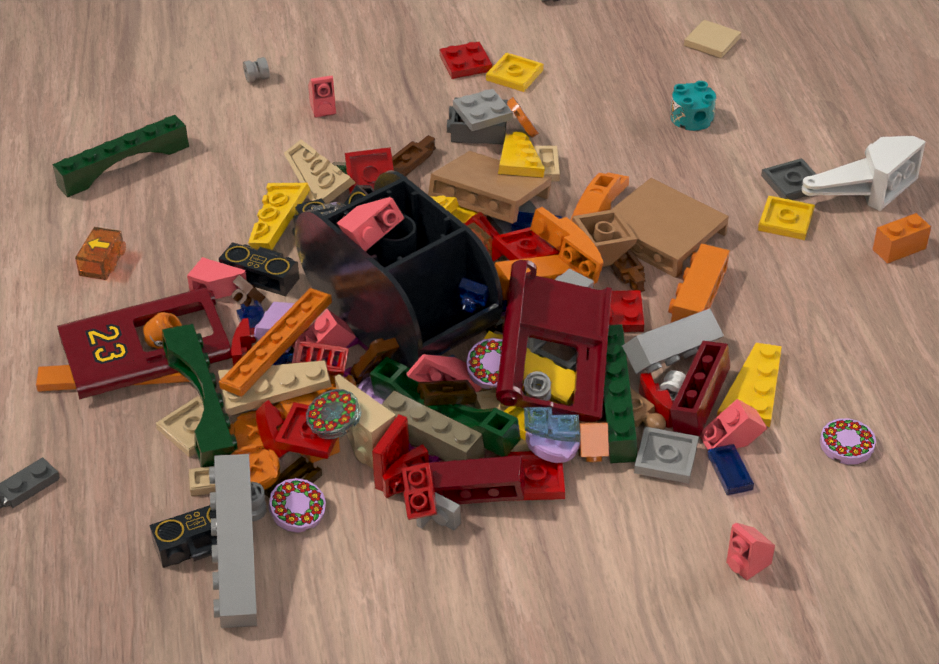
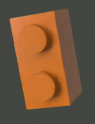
[872,213,931,264]

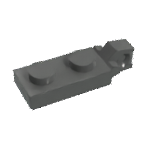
[0,457,60,508]

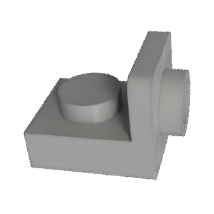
[416,492,461,531]

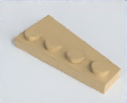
[284,139,355,205]
[218,361,332,416]

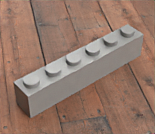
[209,454,257,628]

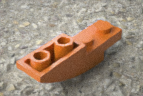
[570,172,629,221]
[530,207,604,284]

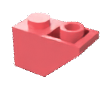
[308,76,336,117]
[337,197,405,251]
[187,257,247,299]
[292,309,356,362]
[700,399,767,454]
[726,523,775,581]

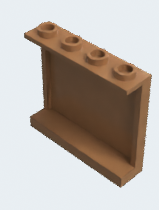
[428,151,552,224]
[611,178,729,278]

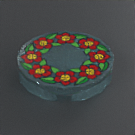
[306,389,362,439]

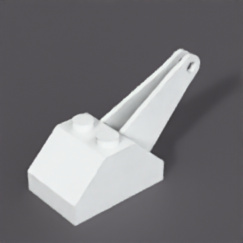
[802,136,926,211]

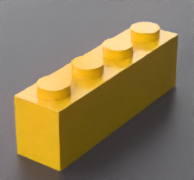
[483,331,576,406]

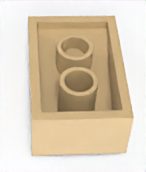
[335,374,396,469]

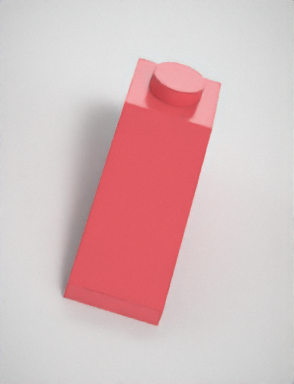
[406,354,482,405]

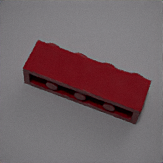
[670,341,730,437]
[410,455,525,504]

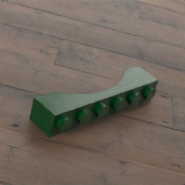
[52,115,189,198]
[162,324,238,468]
[604,324,637,464]
[370,357,521,457]

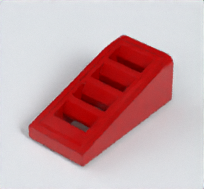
[291,340,349,377]

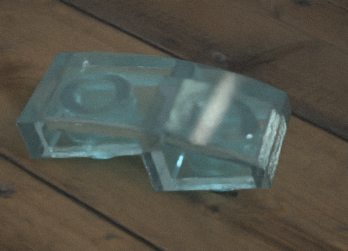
[524,407,580,442]

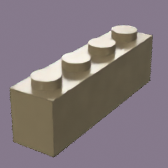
[381,391,485,461]

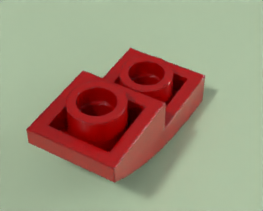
[231,318,257,366]
[639,373,674,428]
[256,400,290,460]
[382,444,429,498]
[402,463,437,520]

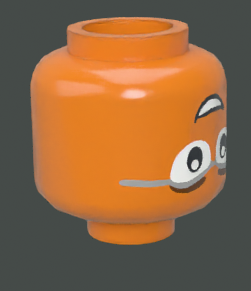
[143,312,182,349]

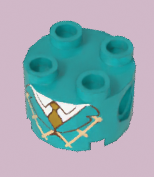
[670,80,717,131]

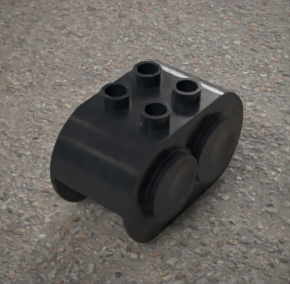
[295,170,503,369]

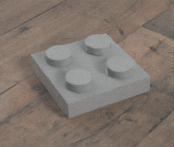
[453,89,513,131]
[634,427,699,484]

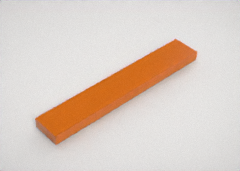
[219,288,332,397]
[36,365,190,392]

